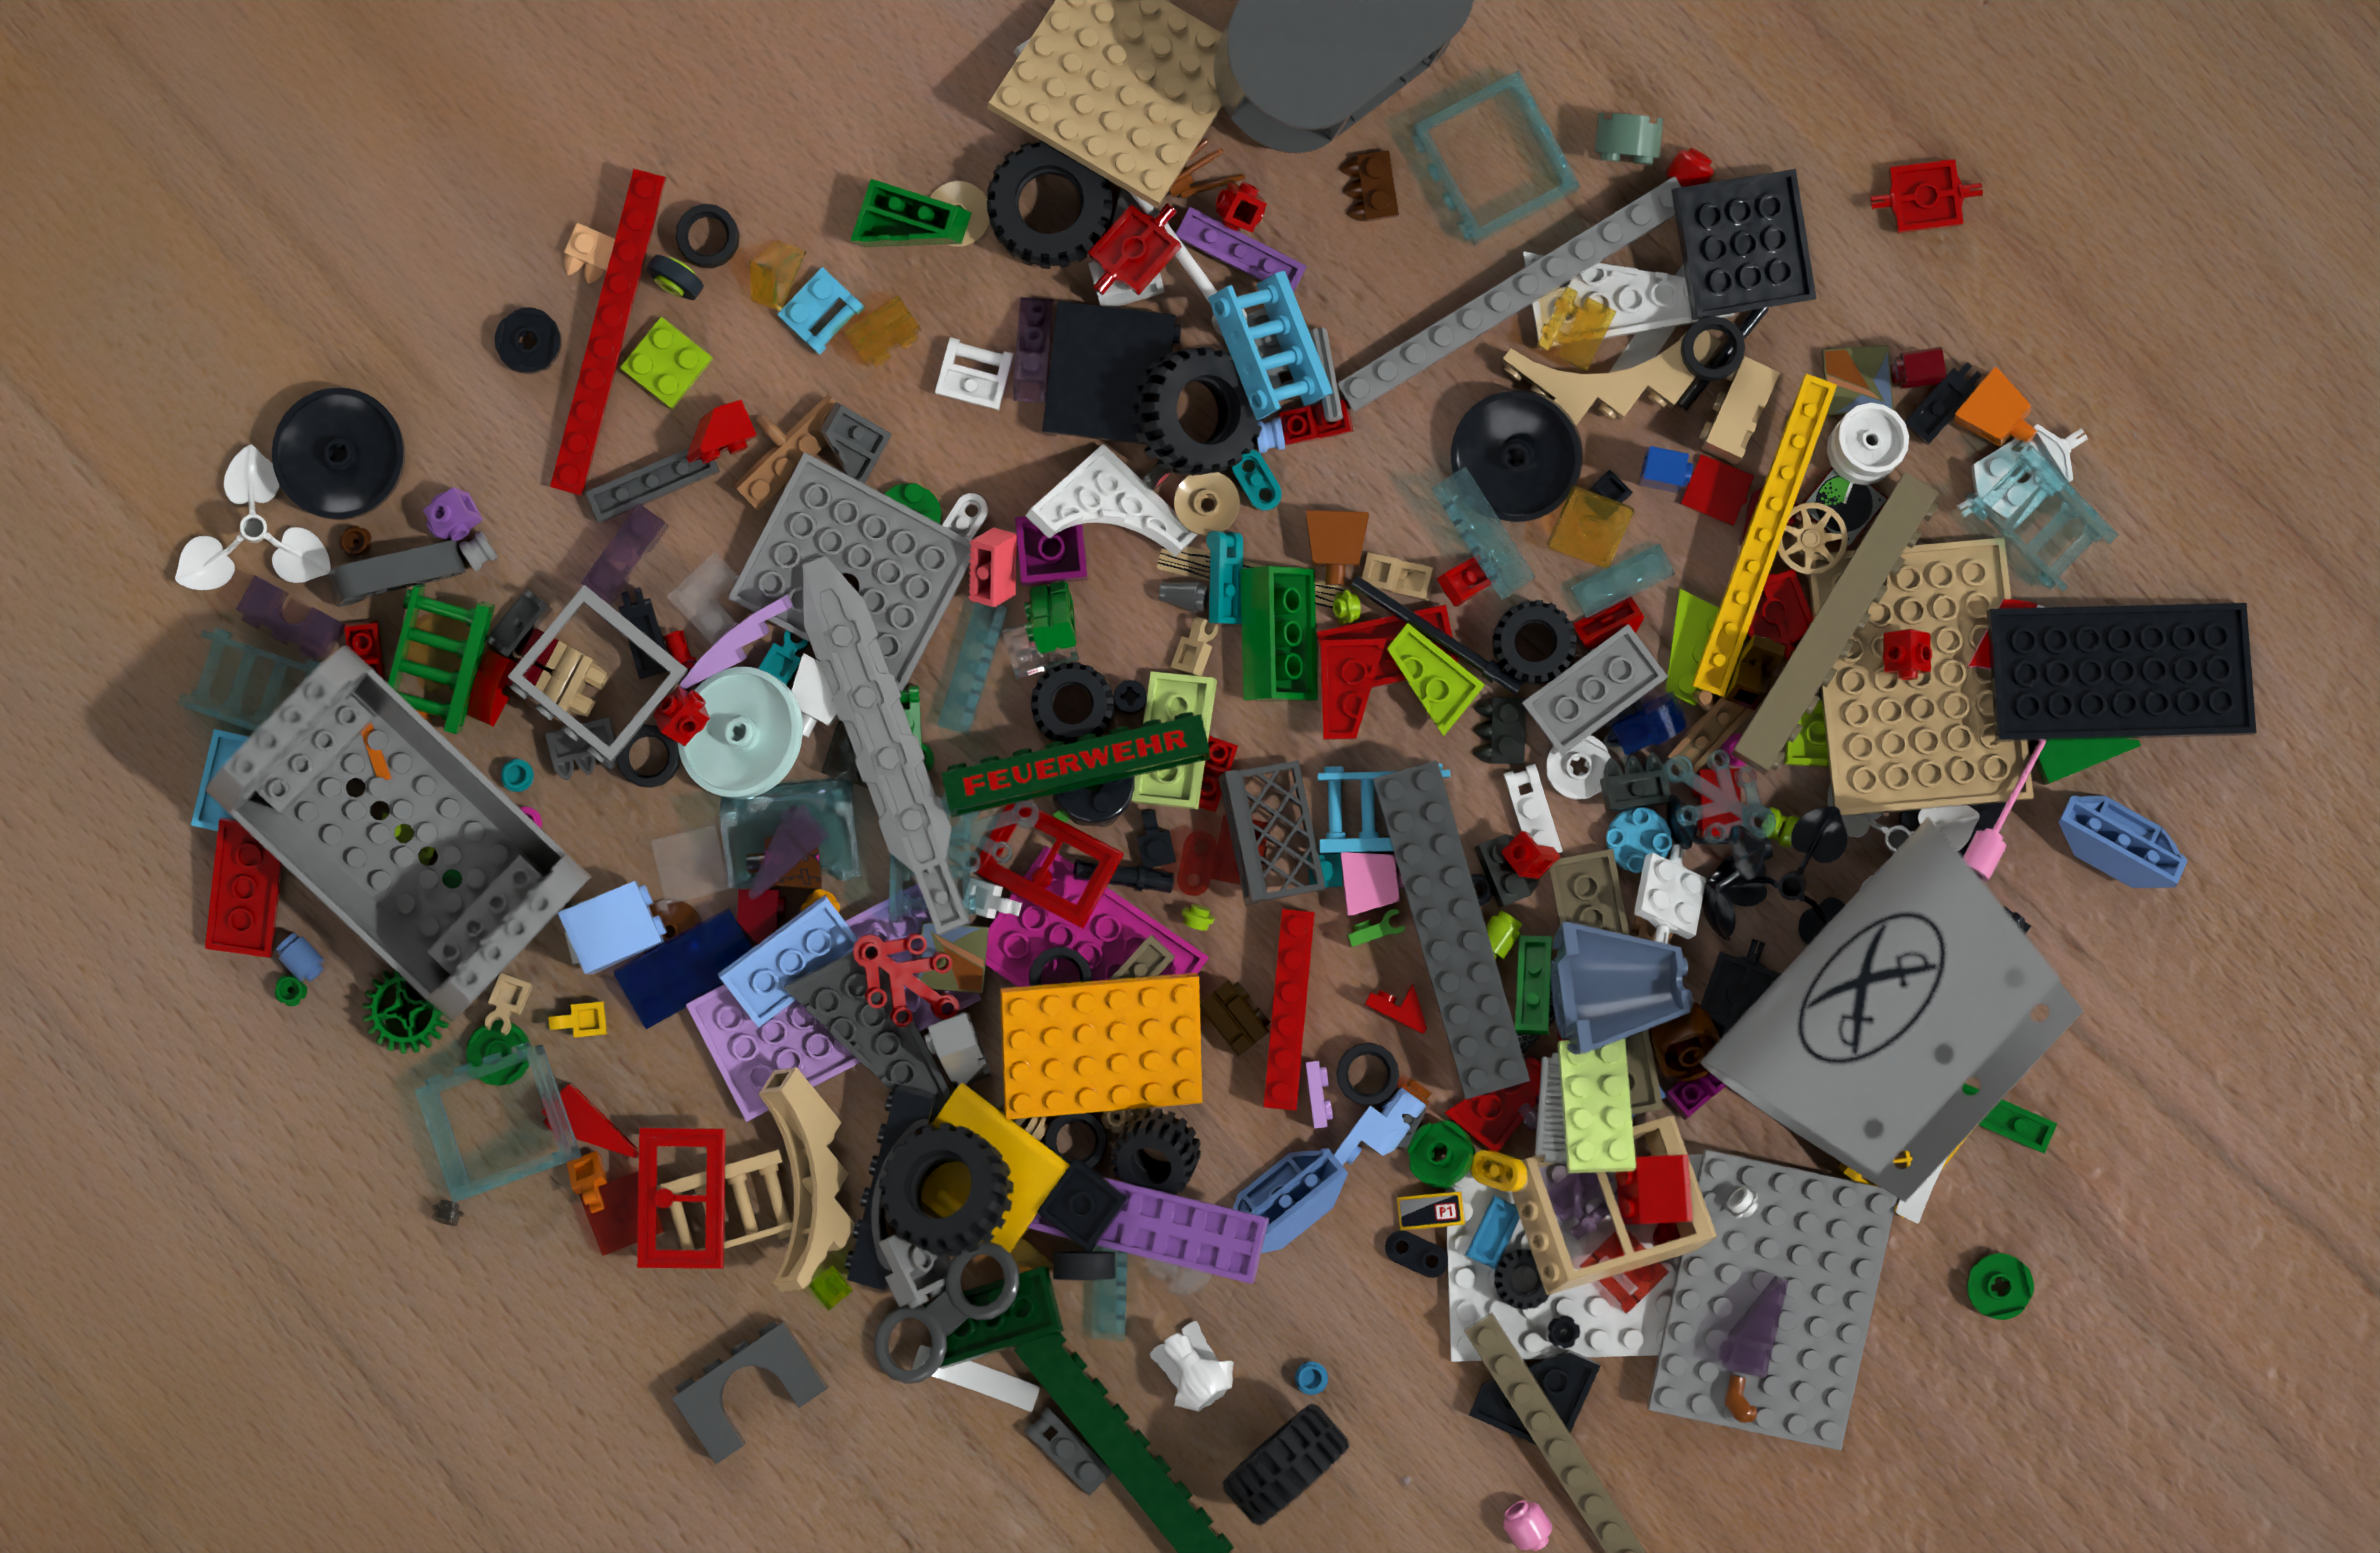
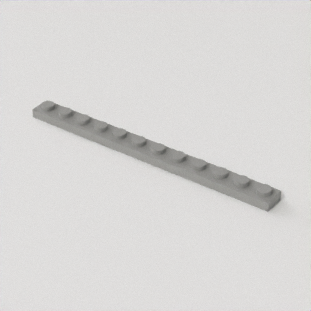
[1337,176,1681,413]

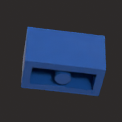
[1639,446,1693,493]

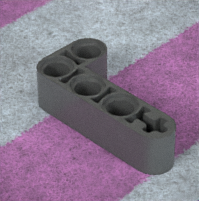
[328,540,465,607]

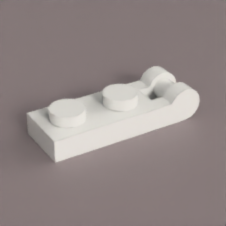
[1503,764,1563,853]

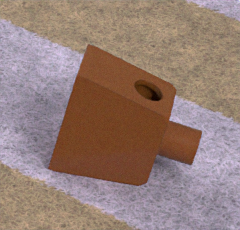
[1306,510,1369,586]

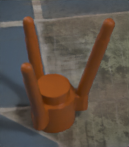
[1169,139,1246,199]

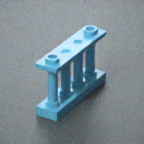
[1208,271,1333,420]
[1317,764,1451,854]

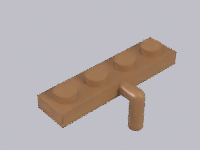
[733,394,835,511]
[1665,673,1777,778]

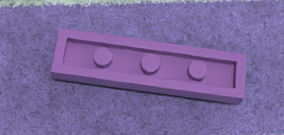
[1176,207,1307,293]

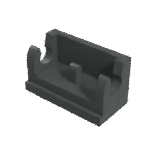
[486,588,553,660]

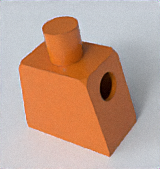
[1955,367,2038,447]

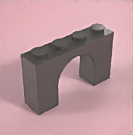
[672,1321,829,1464]

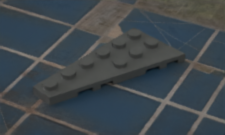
[783,946,952,1123]

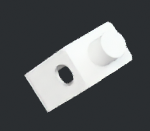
[791,654,838,738]

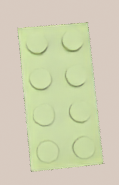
[1131,671,1217,810]
[1557,1039,1636,1173]

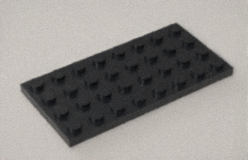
[1987,603,2257,742]

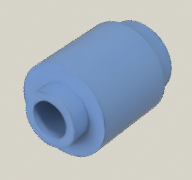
[275,933,325,982]

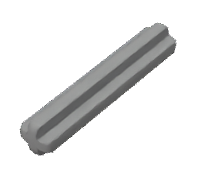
[1310,328,1343,422]

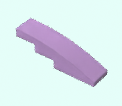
[680,594,793,689]

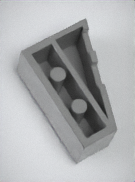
[924,1013,992,1089]

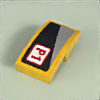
[1397,1191,1465,1230]

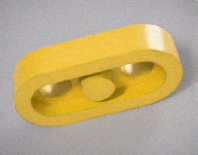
[1471,1150,1527,1192]

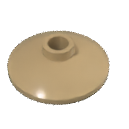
[930,181,990,247]
[1174,472,1240,536]

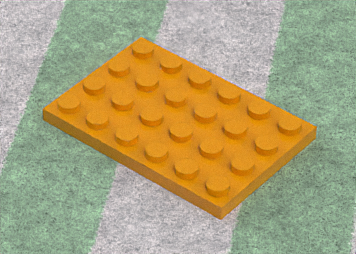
[1000,973,1202,1120]

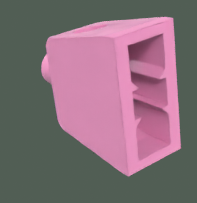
[1340,852,1404,916]

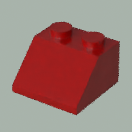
[1615,1154,1693,1225]

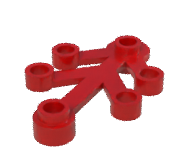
[853,933,959,1027]

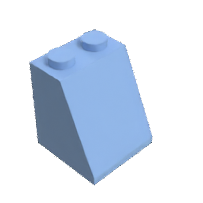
[558,881,667,975]

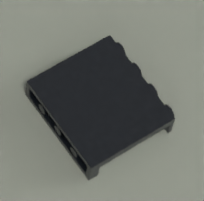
[1042,301,1181,445]

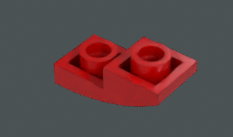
[1279,399,1354,445]
[344,620,385,681]
[468,650,516,727]
[1198,736,1238,813]

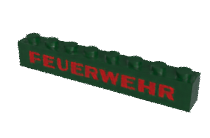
[941,712,1210,818]

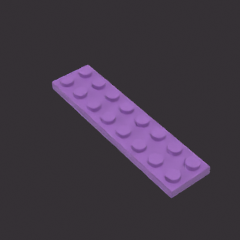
[1028,1177,1269,1284]

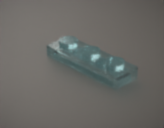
[1571,543,1675,618]

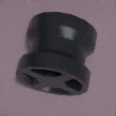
[1114,680,1147,714]

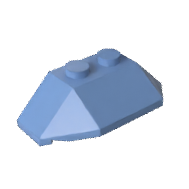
[2058,796,2188,888]
[1233,1148,1348,1253]

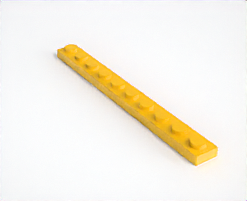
[1691,373,1837,697]

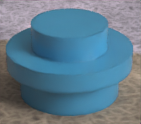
[1295,1361,1328,1395]

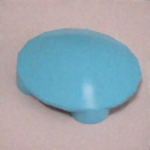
[1606,807,1672,873]

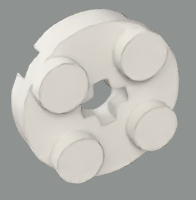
[1546,735,1611,800]

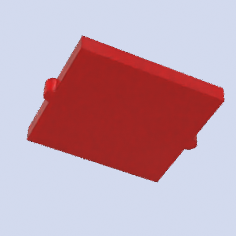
[1680,454,1754,526]

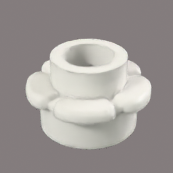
[1727,1187,1758,1218]

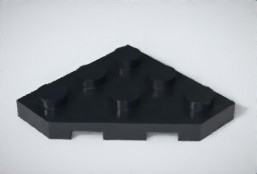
[1469,1350,1601,1445]

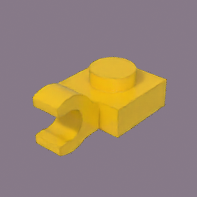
[548,1001,607,1038]

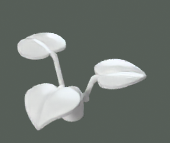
[175,445,331,590]
[1828,784,1980,889]

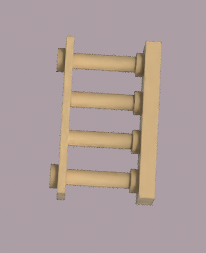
[657,1149,793,1250]

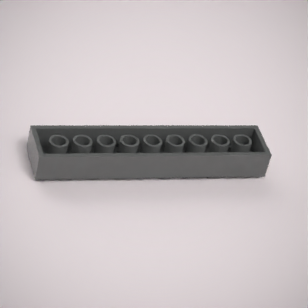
[1372,760,1530,1099]

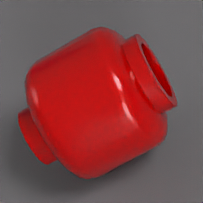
[1665,147,1714,187]

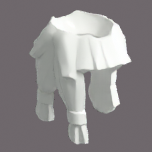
[1150,1321,1234,1412]

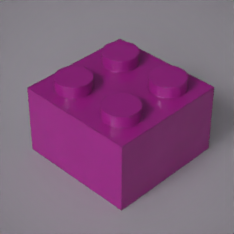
[1015,516,1088,586]

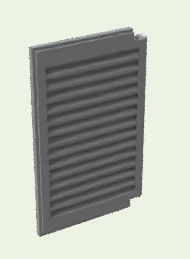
[1535,1052,1567,1165]

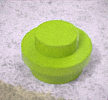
[1182,904,1215,931]

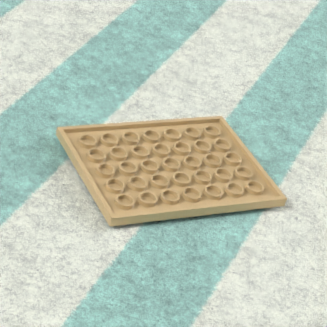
[1808,538,2034,816]

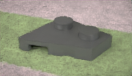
[820,402,892,484]

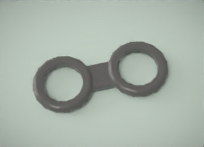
[874,1241,1020,1384]

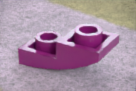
[1664,1073,1727,1120]

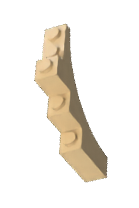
[1501,331,1722,426]
[759,1067,855,1292]

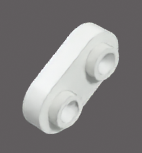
[942,493,988,540]

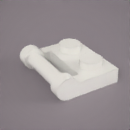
[935,337,1014,411]

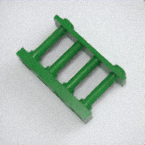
[388,583,495,734]

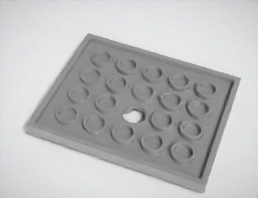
[728,452,971,691]

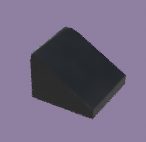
[1582,469,1633,520]

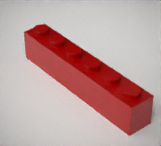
[1263,909,1315,1111]

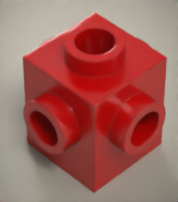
[1215,181,1267,233]
[1883,629,1932,680]
[653,686,710,746]

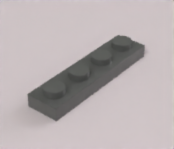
[585,448,720,524]

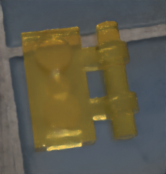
[1537,287,1617,372]

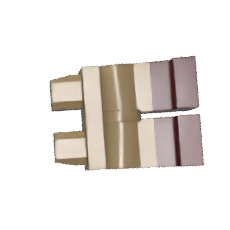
[506,628,610,717]

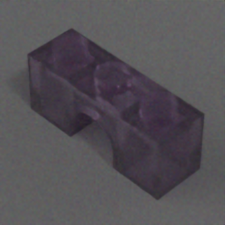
[581,503,669,605]
[236,575,345,661]

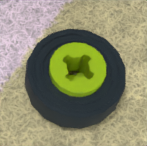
[646,254,704,301]

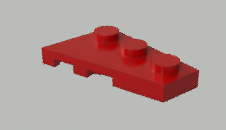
[1320,638,1387,740]
[1444,1056,1541,1152]

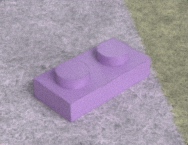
[1305,1061,1333,1129]

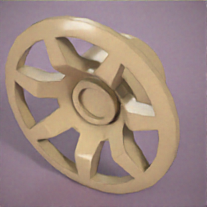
[1778,502,1848,574]

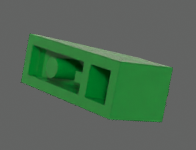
[2029,739,2141,785]

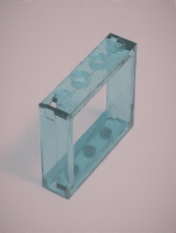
[1411,70,1580,246]
[414,1042,582,1203]

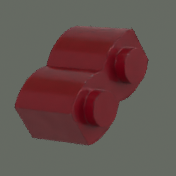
[1890,347,1946,389]

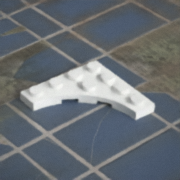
[1026,444,1198,557]

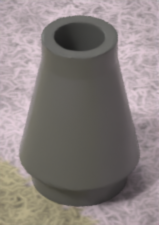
[1159,581,1209,614]

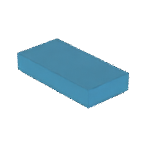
[1465,1195,1520,1270]

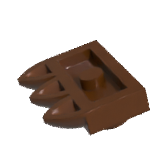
[1340,150,1399,222]

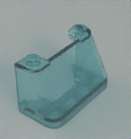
[719,778,861,889]

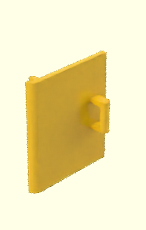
[921,1083,1070,1253]

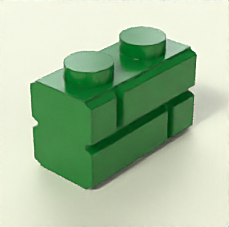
[1024,581,1077,654]

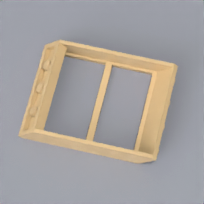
[1511,1116,1717,1295]

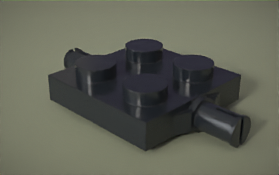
[1700,939,1781,1039]

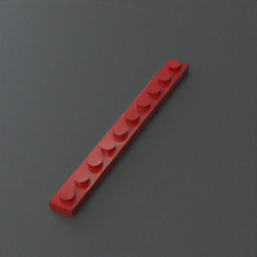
[550,169,667,496]

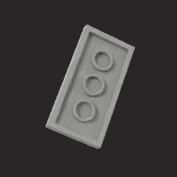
[1522,624,1668,757]

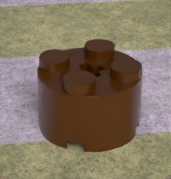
[1649,1002,1721,1081]

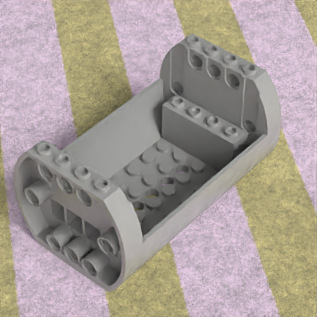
[205,645,592,1023]

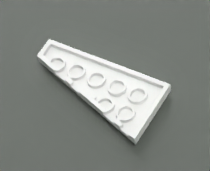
[1523,251,1735,350]

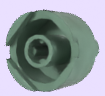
[1594,113,1664,165]

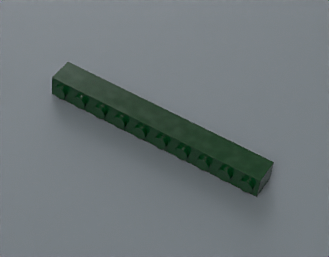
[1014,1332,1235,1553]

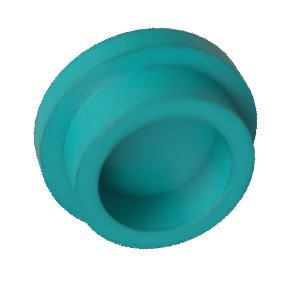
[501,759,534,792]

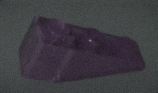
[1013,298,1053,403]

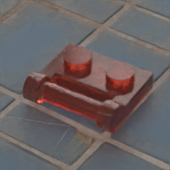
[1579,1227,1669,1314]

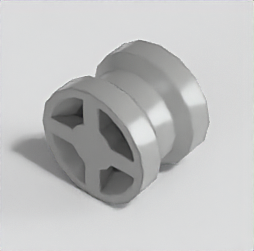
[458,530,498,572]

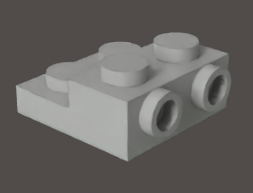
[879,1234,951,1309]

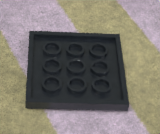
[1671,169,1817,320]

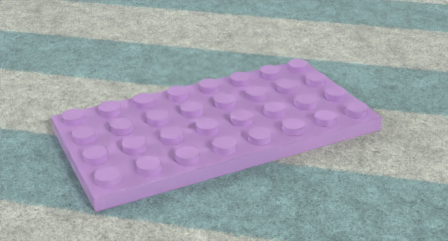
[686,883,982,1122]

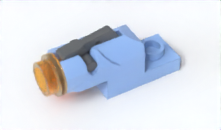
[1333,1078,1432,1166]

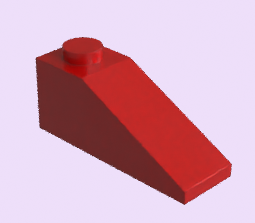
[541,1083,639,1158]

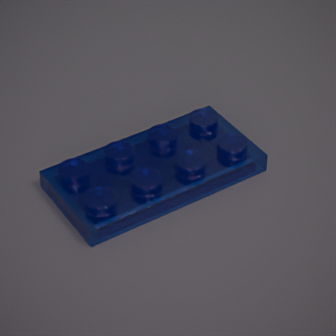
[613,907,753,1029]

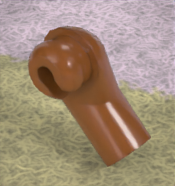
[1725,1374,1757,1423]

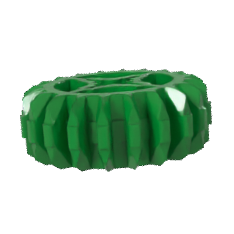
[362,969,449,1054]

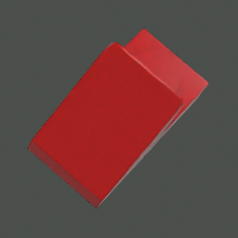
[1437,553,1499,607]
[1364,984,1427,1034]

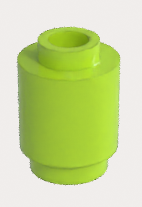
[1486,910,1523,959]

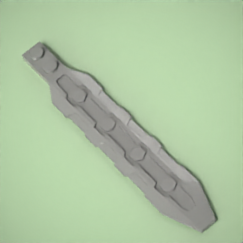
[803,556,970,935]

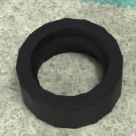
[676,204,740,269]
[1680,316,1745,381]
[616,724,680,788]
[1029,947,1092,986]
[1336,1043,1399,1106]
[1044,1113,1107,1168]
[1053,1251,1115,1280]

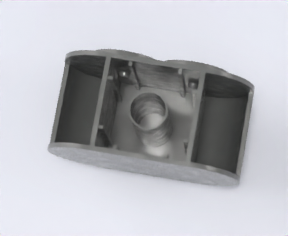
[1214,0,1473,153]

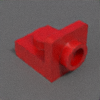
[1502,831,1561,879]

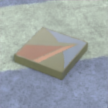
[1822,345,1894,416]
[918,922,989,994]

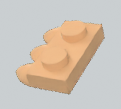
[564,223,615,284]

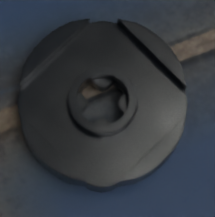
[495,307,562,374]

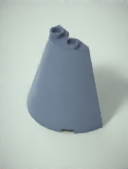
[1551,922,1693,1055]

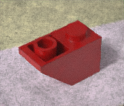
[686,399,757,464]

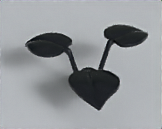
[1666,794,1773,941]
[1707,806,1848,945]

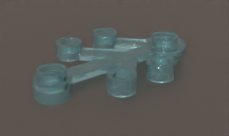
[1663,749,1776,844]
[942,792,1039,873]

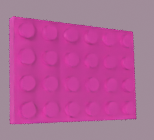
[986,845,1209,987]

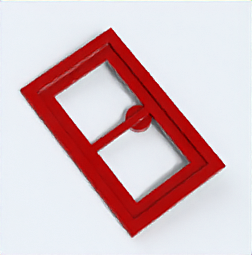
[971,801,1124,929]
[637,1128,726,1269]

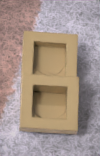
[1362,552,1436,601]

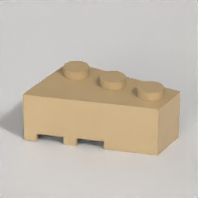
[1698,356,1780,465]

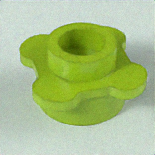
[1333,590,1361,625]

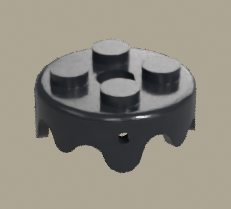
[1052,777,1135,827]

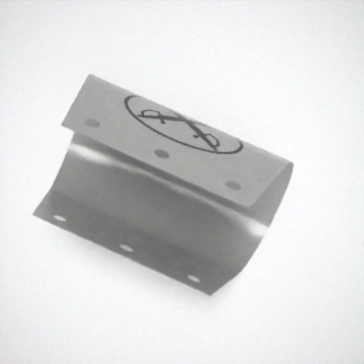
[1700,817,2083,1202]

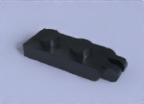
[1905,362,1982,446]
[619,587,667,680]

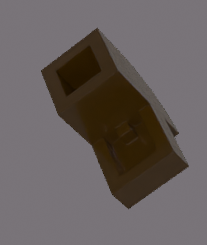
[1724,635,1785,710]

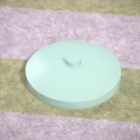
[678,667,803,799]

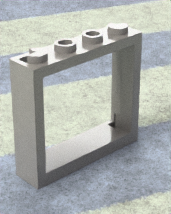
[508,585,688,763]

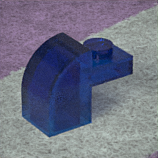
[1612,691,1687,756]

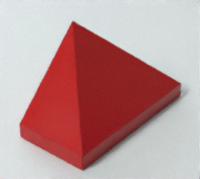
[1573,595,1644,649]

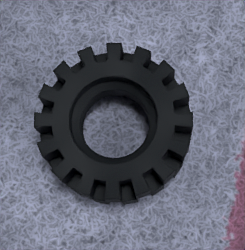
[1494,1249,1550,1310]

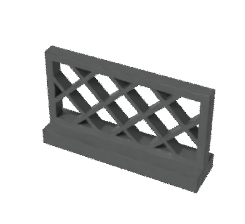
[1218,760,1326,906]

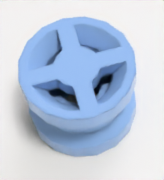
[1256,417,1285,454]

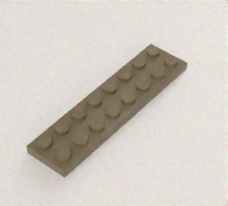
[1549,849,1664,1115]

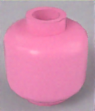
[1503,1500,1552,1551]

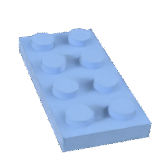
[718,895,858,1028]

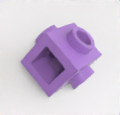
[423,487,483,541]

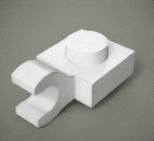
[963,878,1022,919]

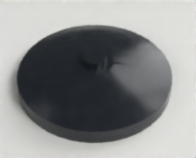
[272,387,405,520]
[1451,389,1583,522]

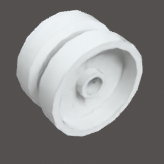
[1827,403,1909,485]

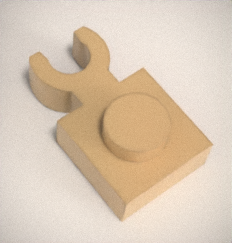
[485,972,532,1036]

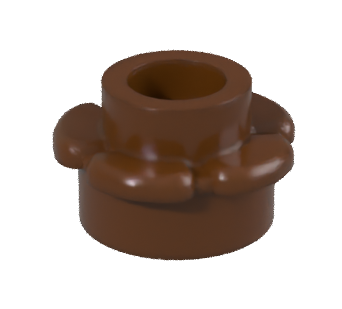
[339,526,372,558]

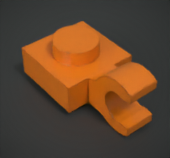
[566,1150,607,1213]

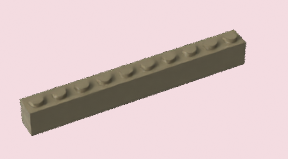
[1731,472,1939,775]

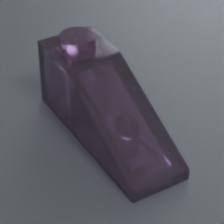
[748,804,830,901]
[1718,1276,1788,1379]

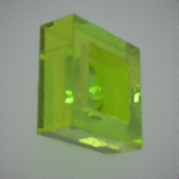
[808,1265,853,1311]

